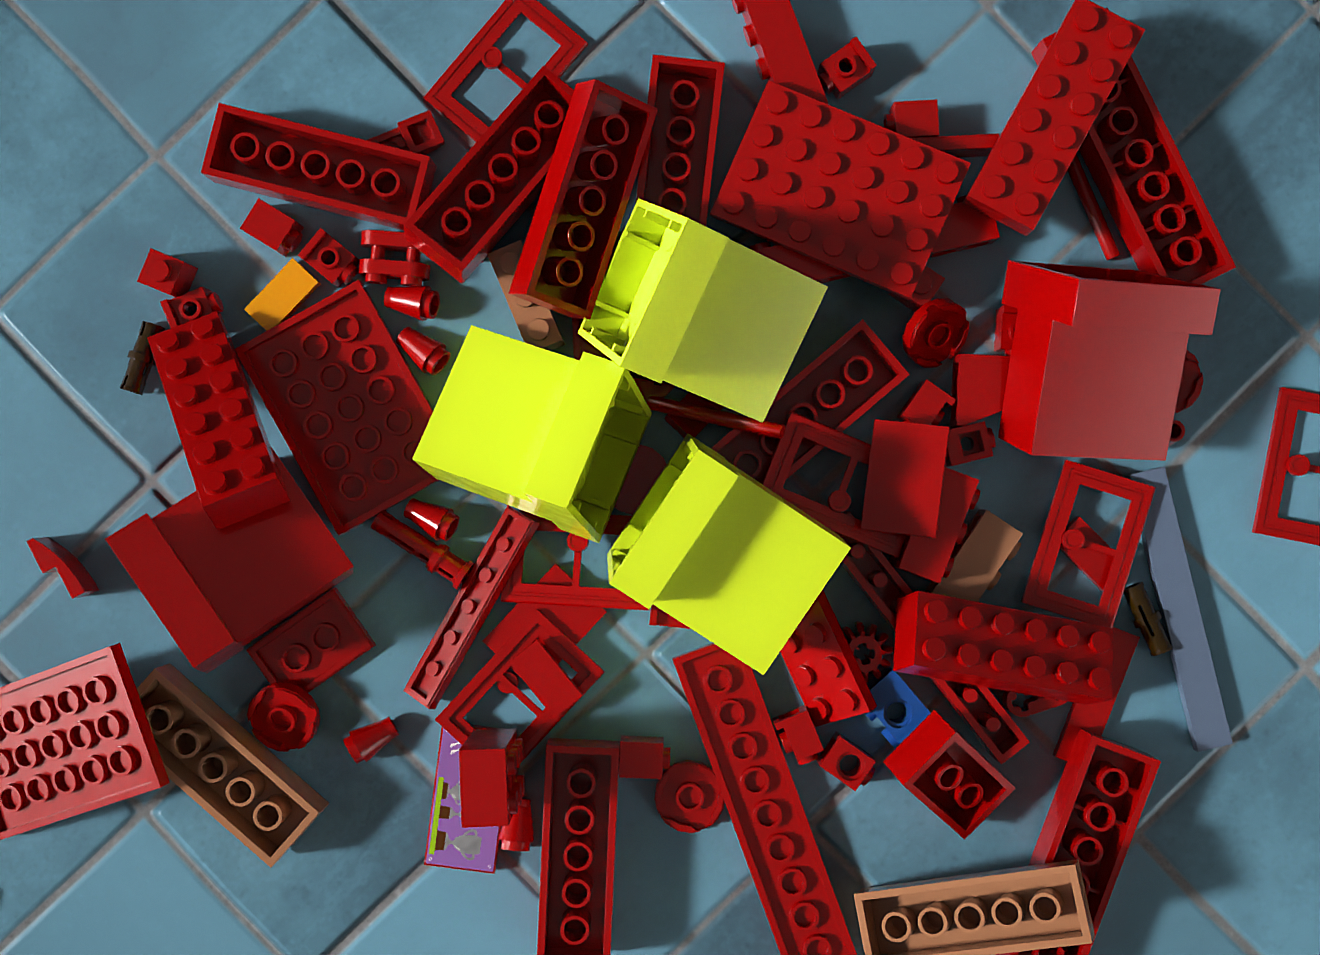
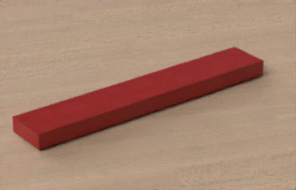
[403,505,540,710]

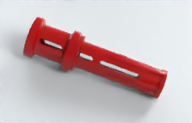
[371,511,475,590]

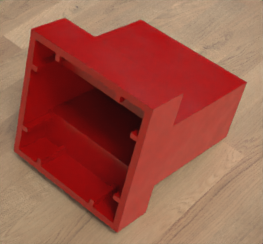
[998,260,1221,461]
[105,445,354,674]

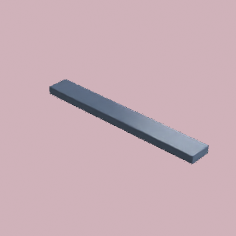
[1126,466,1233,752]

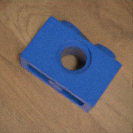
[864,667,931,749]

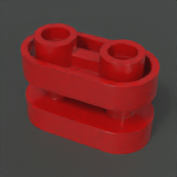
[358,230,431,287]

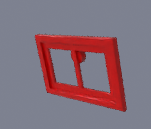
[423,0,589,142]
[1252,387,1320,546]
[762,411,906,558]
[1021,459,1156,628]
[501,510,650,611]
[435,609,605,763]

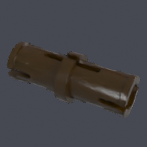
[120,321,166,395]
[1123,582,1173,656]

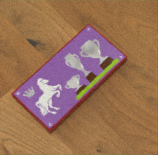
[424,724,503,874]

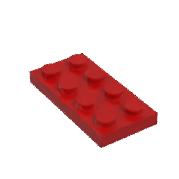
[780,590,877,727]

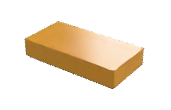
[244,258,321,331]

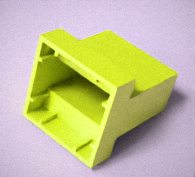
[578,198,828,423]
[413,325,652,543]
[607,433,851,675]

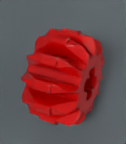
[842,621,893,683]

